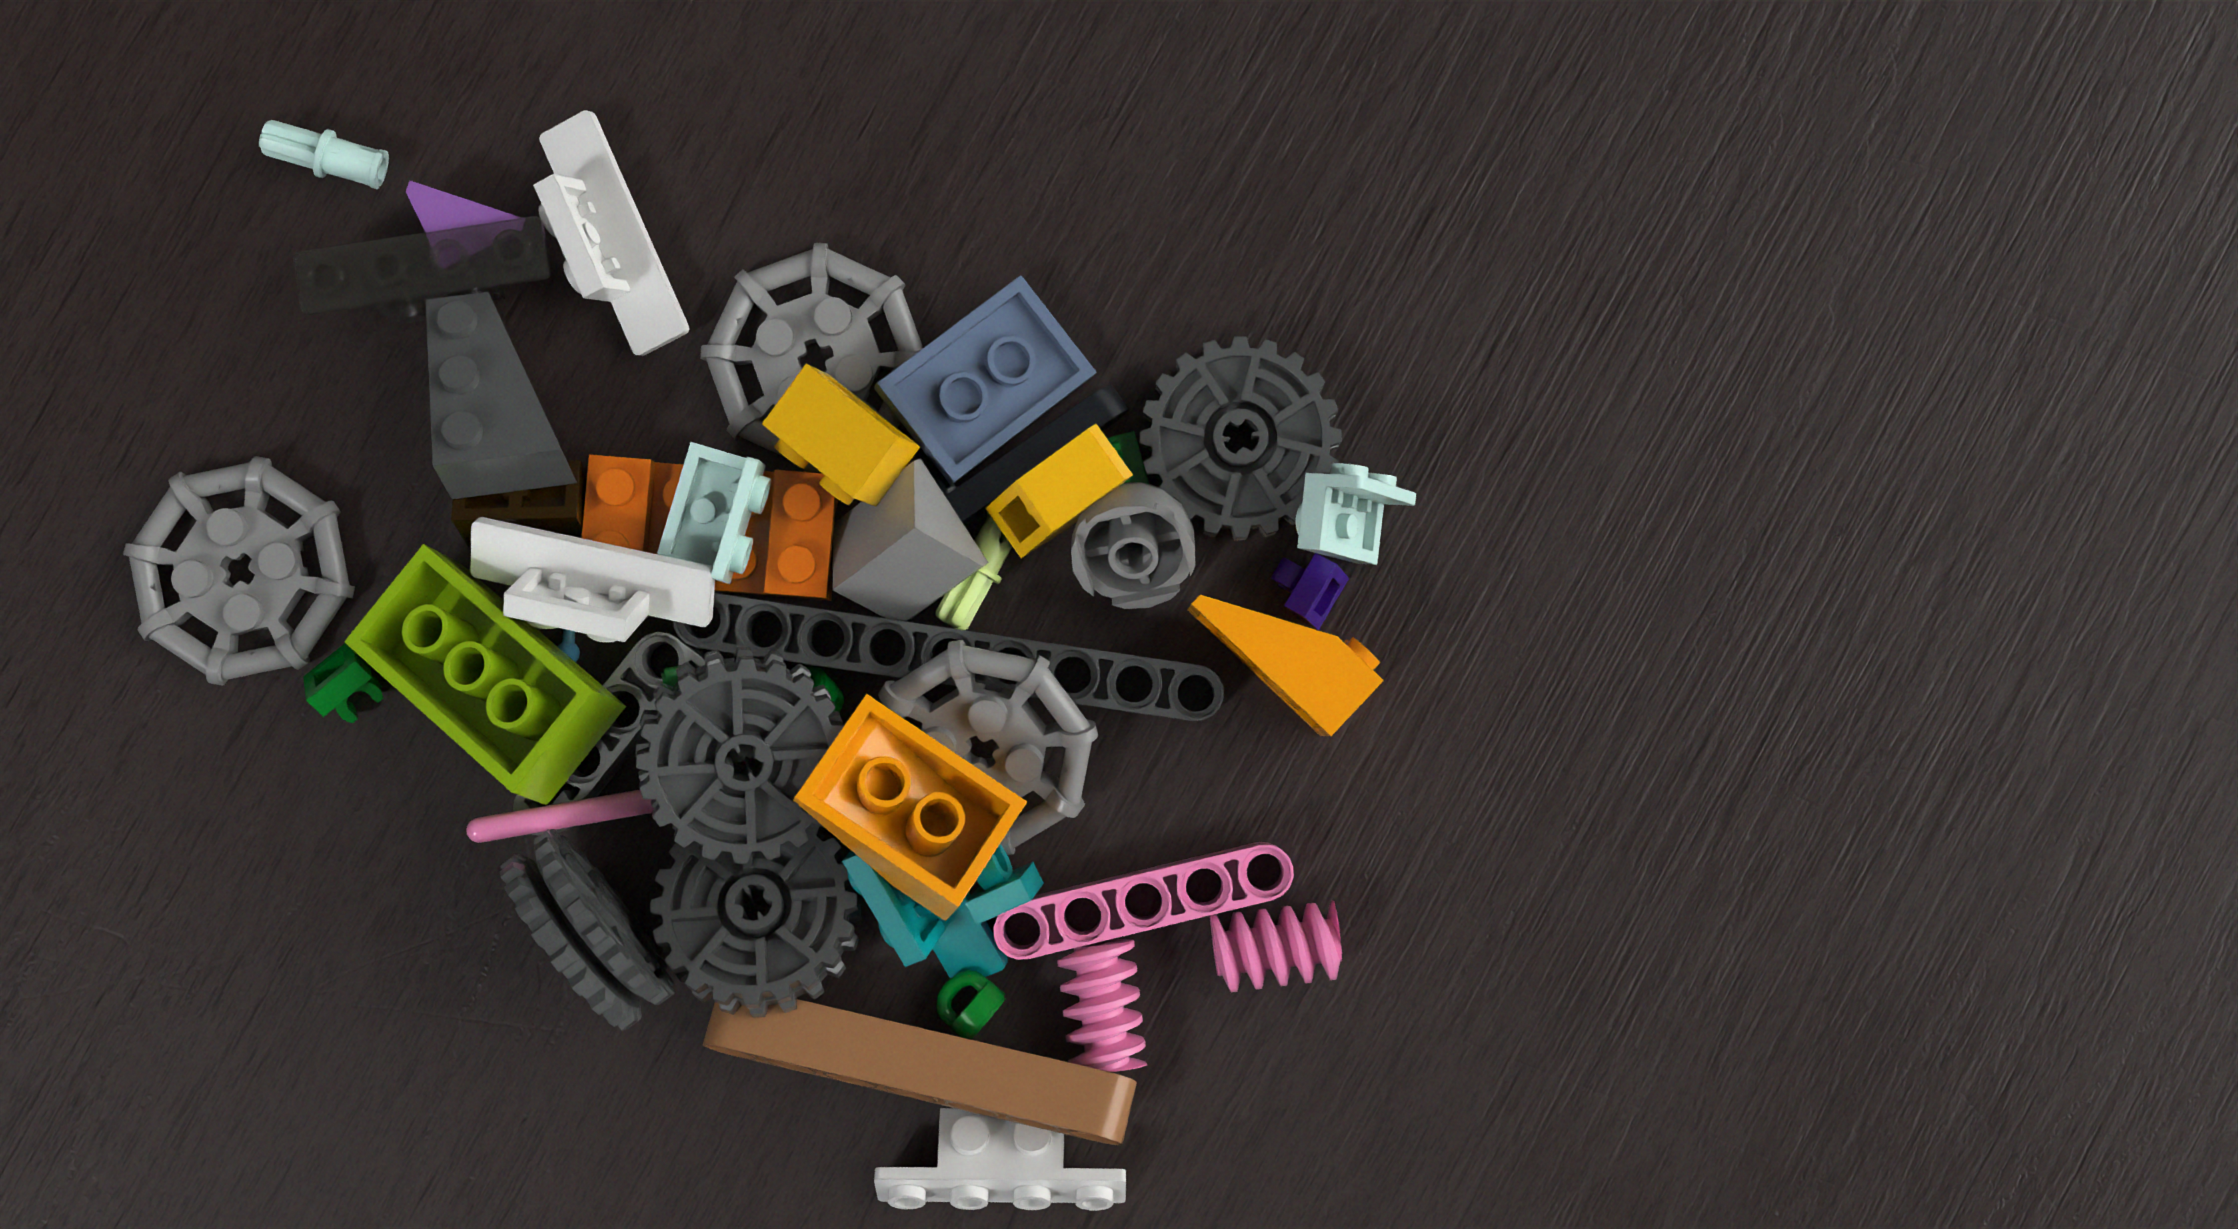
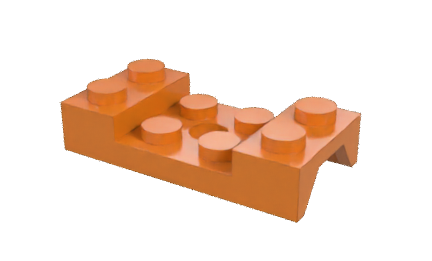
[582,454,838,601]

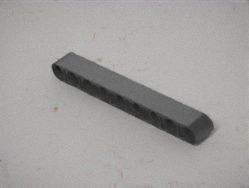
[673,593,1224,721]

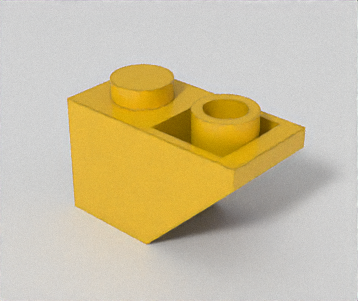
[985,424,1133,558]

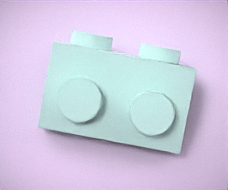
[657,442,771,584]
[1296,463,1416,565]

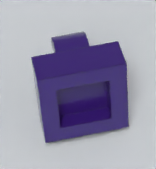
[1271,553,1349,631]

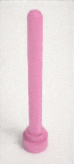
[466,758,755,843]

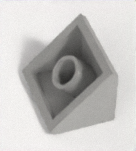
[833,458,988,622]

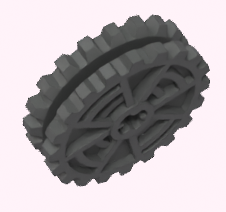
[1140,336,1342,541]
[636,647,844,863]
[650,823,863,1017]
[499,829,675,1031]

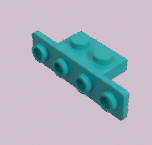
[842,850,1008,978]

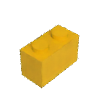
[762,363,920,507]

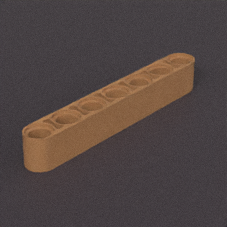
[703,999,1137,1145]

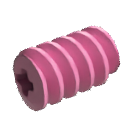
[1210,900,1342,993]
[1057,939,1147,1072]

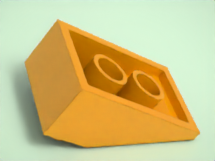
[1187,595,1384,736]
[793,694,1027,921]

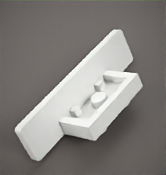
[533,110,689,356]
[470,517,715,642]
[874,1108,1126,1211]

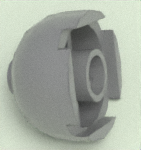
[1071,482,1195,609]

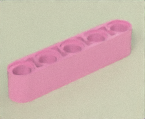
[993,842,1294,960]

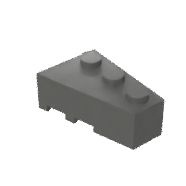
[426,292,577,499]

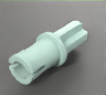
[259,120,389,189]

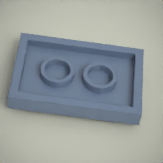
[874,275,1097,486]

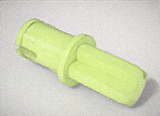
[936,512,1012,630]

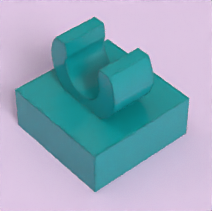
[965,844,1044,925]

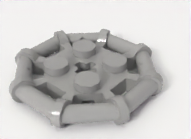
[700,243,923,473]
[123,456,355,686]
[878,640,1098,855]

